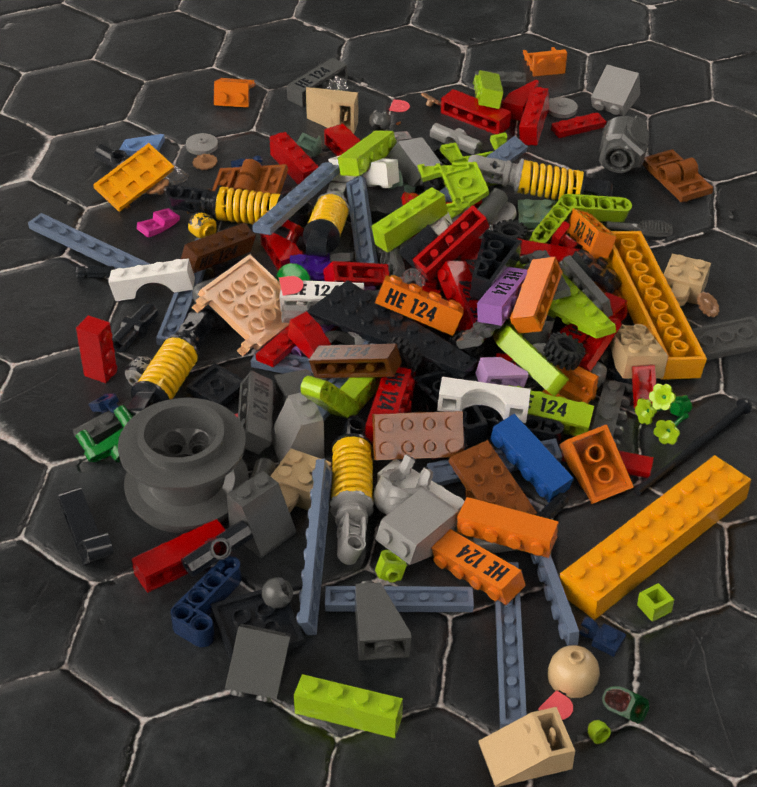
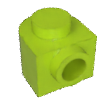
[375,550,407,583]

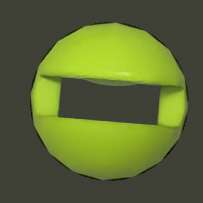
[588,720,611,744]

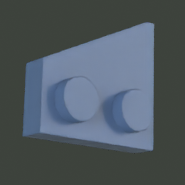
[119,134,165,156]

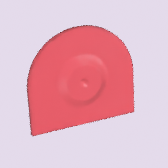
[388,99,410,112]
[279,276,303,296]
[538,690,573,720]

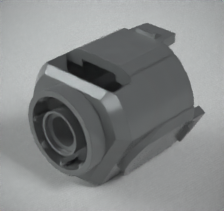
[598,115,650,173]

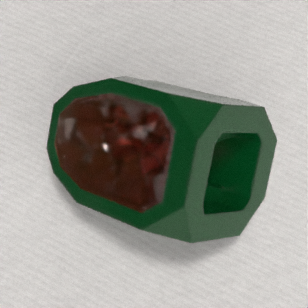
[602,686,650,724]

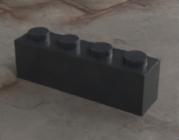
[469,229,522,300]
[413,370,488,448]

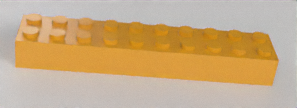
[603,231,707,380]
[560,455,751,620]

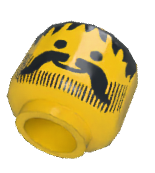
[188,212,217,238]

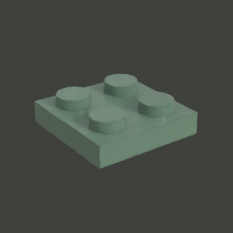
[517,199,555,228]

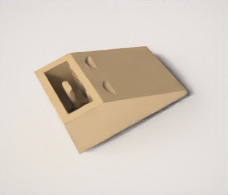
[306,87,358,134]
[610,324,668,378]
[479,707,575,787]

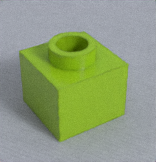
[637,583,674,622]

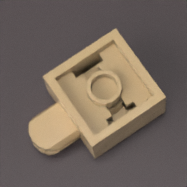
[664,254,711,306]
[271,448,331,513]

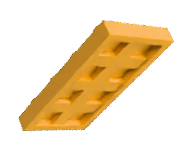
[94,143,174,212]

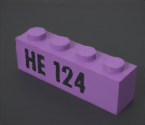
[477,267,527,326]

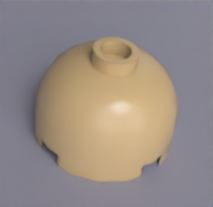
[548,645,600,698]

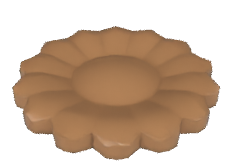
[421,93,441,107]
[193,154,218,170]
[146,178,170,195]
[697,292,720,317]

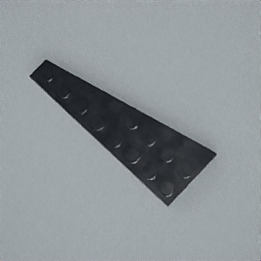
[307,280,478,378]

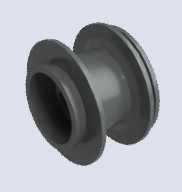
[118,398,249,533]

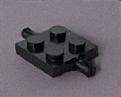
[572,249,622,294]

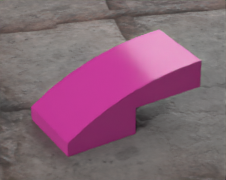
[137,208,180,238]

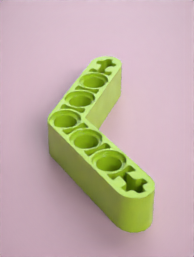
[529,194,632,244]
[493,320,569,396]
[301,376,382,419]

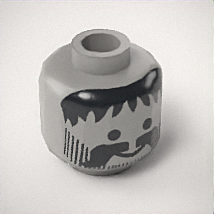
[125,356,152,386]

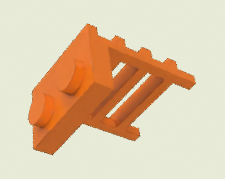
[523,47,567,77]
[214,78,256,107]
[542,365,599,404]

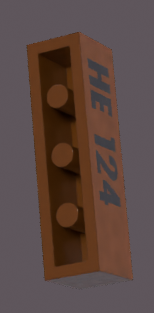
[181,223,256,273]
[309,344,402,378]

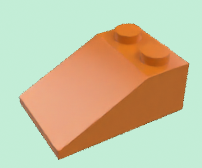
[559,424,634,504]

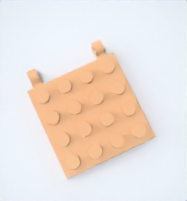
[192,254,289,357]

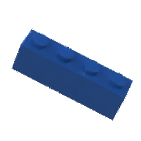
[491,414,573,502]

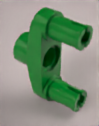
[76,405,132,463]

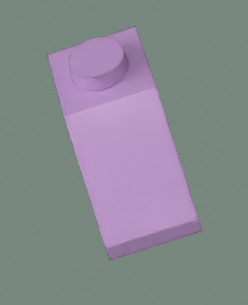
[475,357,529,388]

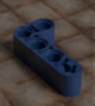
[171,556,241,647]

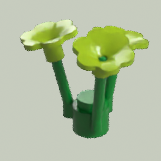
[635,384,692,445]

